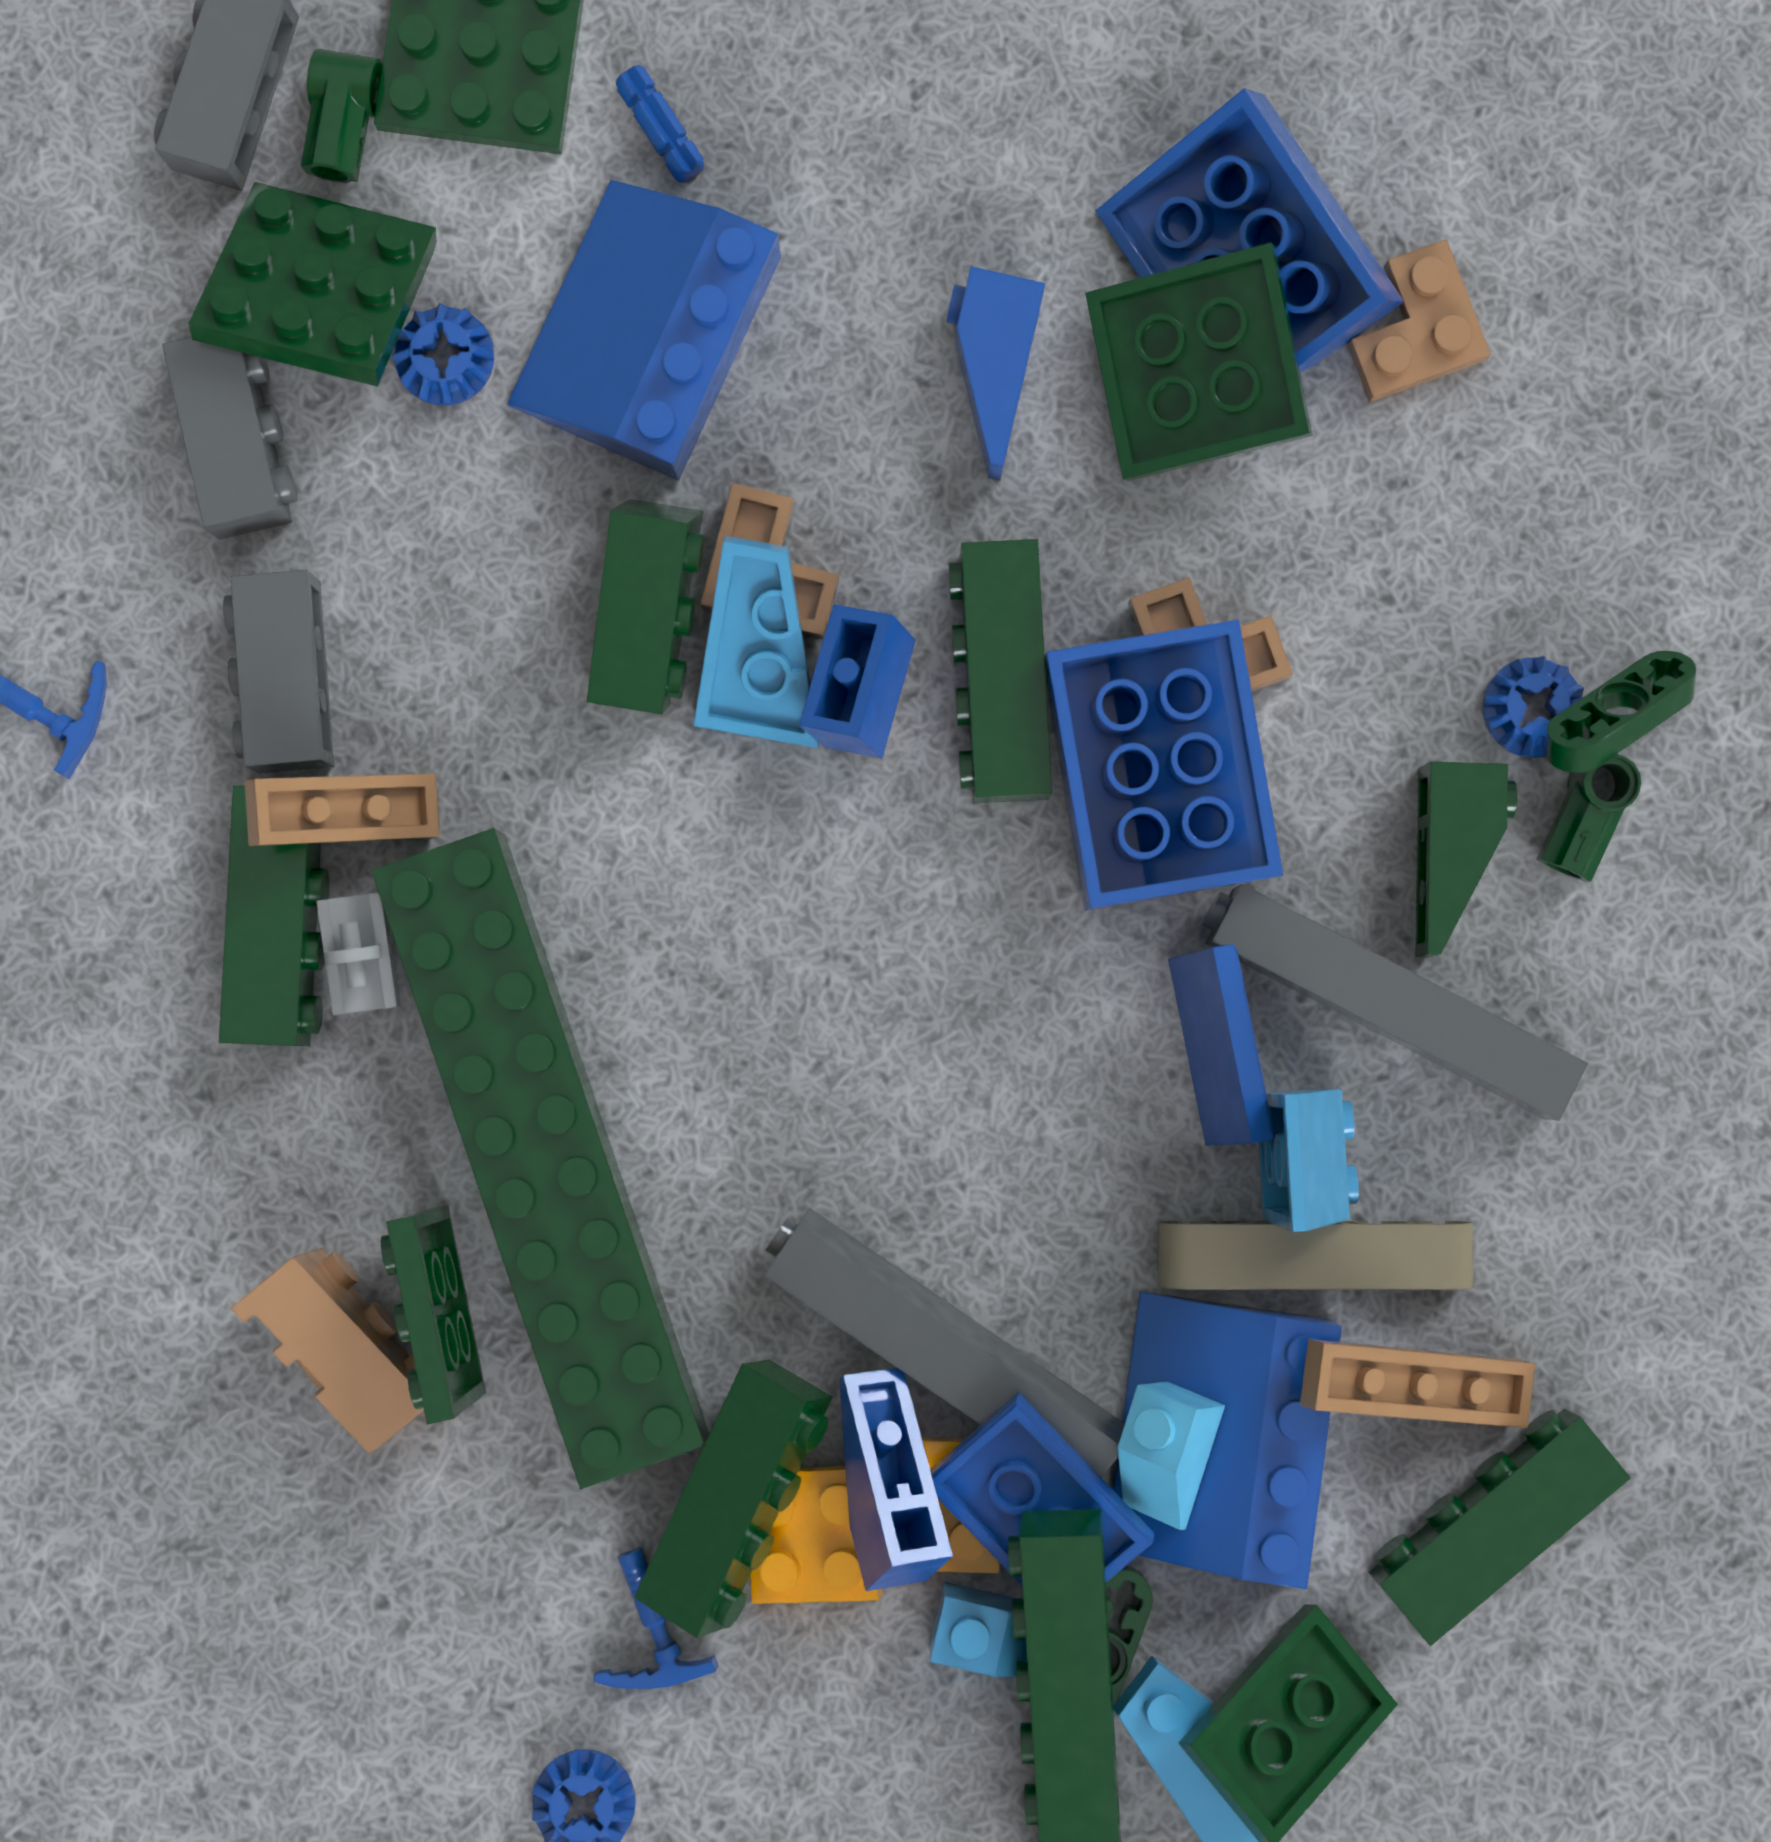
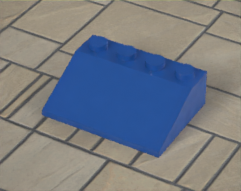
[1095,88,1404,374]
[507,180,781,481]
[1045,619,1284,911]
[1113,1291,1342,1589]

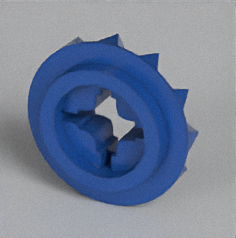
[392,303,495,406]
[1483,656,1584,758]
[532,1749,636,1842]

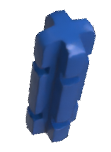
[616,65,704,183]

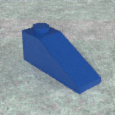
[946,266,1045,481]
[839,1368,953,1591]

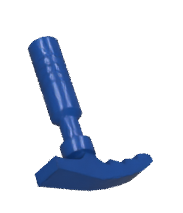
[0,661,107,779]
[594,1547,719,1689]

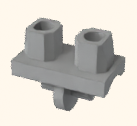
[316,892,400,1016]

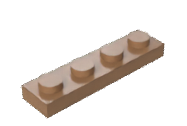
[1300,1339,1536,1428]

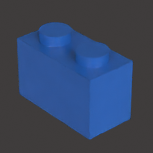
[799,604,916,759]

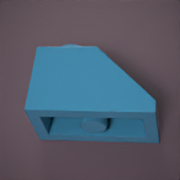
[929,1581,1027,1677]

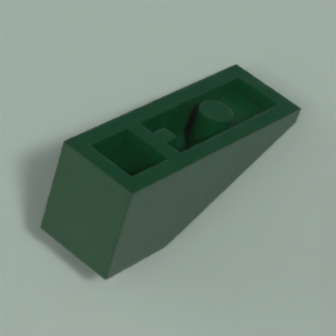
[1415,762,1517,958]

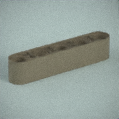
[1158,1221,1474,1290]

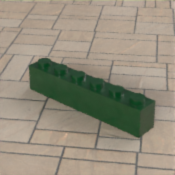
[1008,1509,1121,1842]

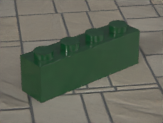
[948,539,1052,804]
[219,785,329,1047]
[634,1359,833,1638]
[1368,1409,1631,1647]

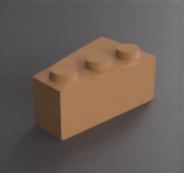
[230,1248,424,1454]

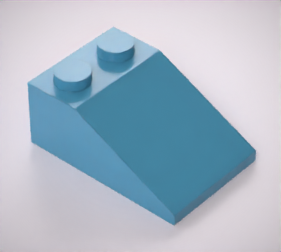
[1258,1089,1359,1232]

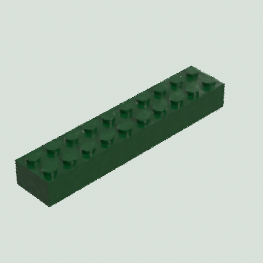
[371,828,709,1490]

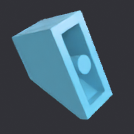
[1118,1382,1225,1530]

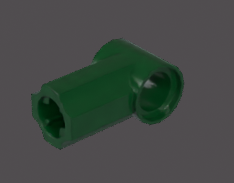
[301,48,382,183]
[1536,754,1642,882]

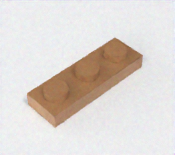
[244,774,440,846]

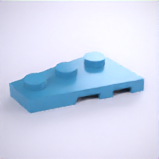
[693,536,819,748]
[1113,1656,1258,1842]

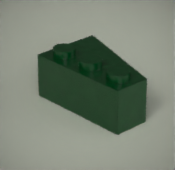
[586,499,704,715]

